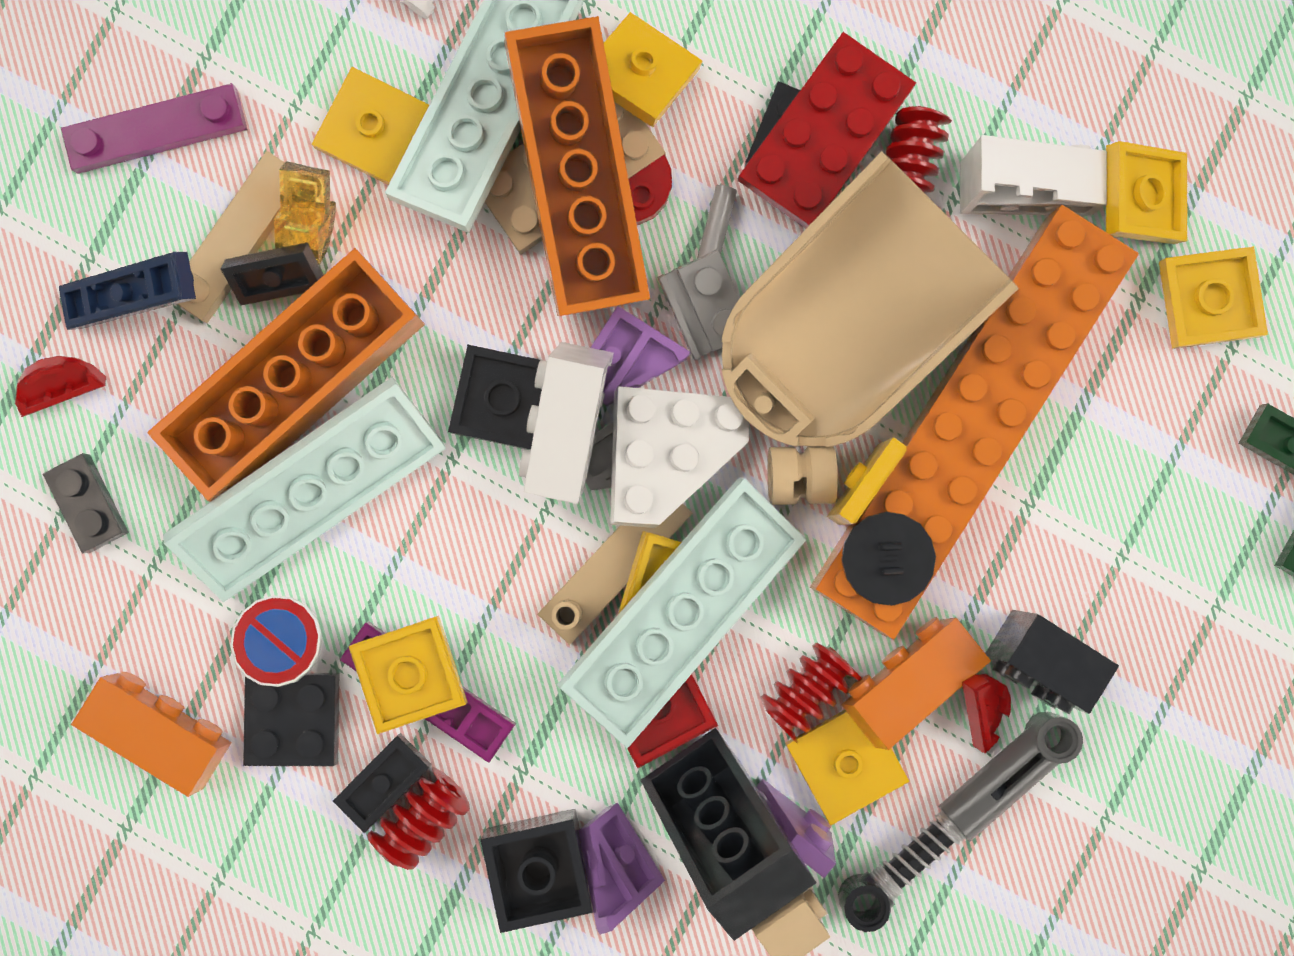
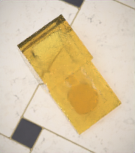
[274,161,336,265]

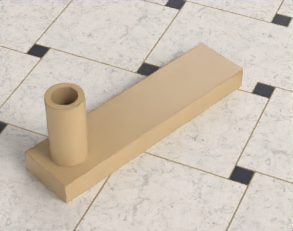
[177,151,308,324]
[537,504,693,645]

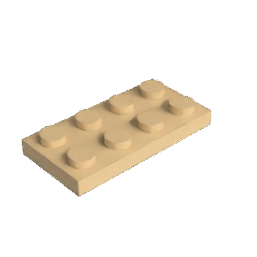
[485,102,666,255]

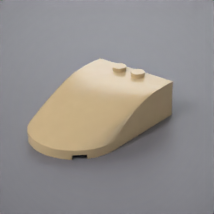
[721,151,1019,447]

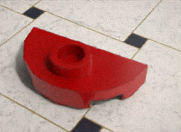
[629,154,672,225]
[15,356,106,417]
[962,674,1011,754]

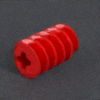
[886,106,952,193]
[760,643,862,743]
[367,767,470,870]

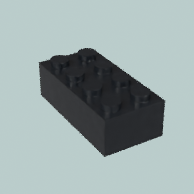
[640,727,817,941]

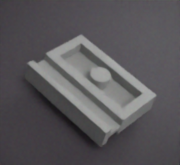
[657,250,739,360]

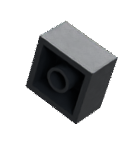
[985,610,1119,715]
[480,808,593,933]

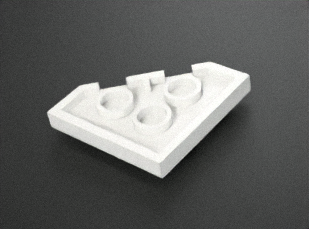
[610,386,749,528]

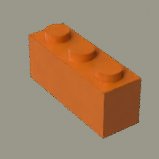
[841,617,991,750]
[71,672,232,797]

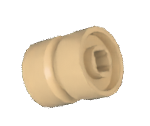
[767,446,838,505]

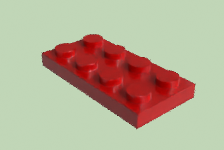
[737,31,917,229]

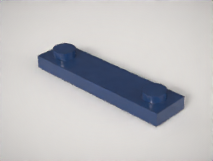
[59,252,196,330]

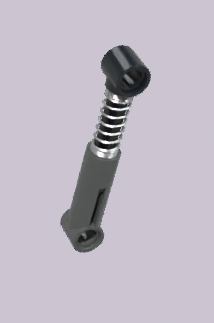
[838,712,1083,932]

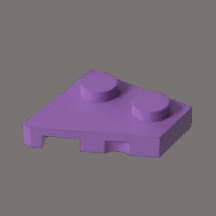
[590,306,690,407]
[756,779,836,878]
[578,802,665,935]

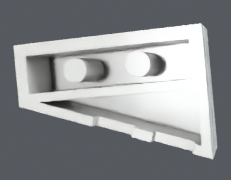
[960,135,1107,216]
[519,342,614,504]

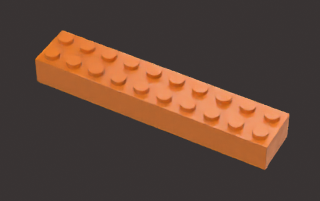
[809,204,1139,640]

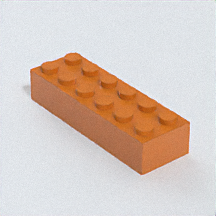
[504,16,650,316]
[147,248,425,502]

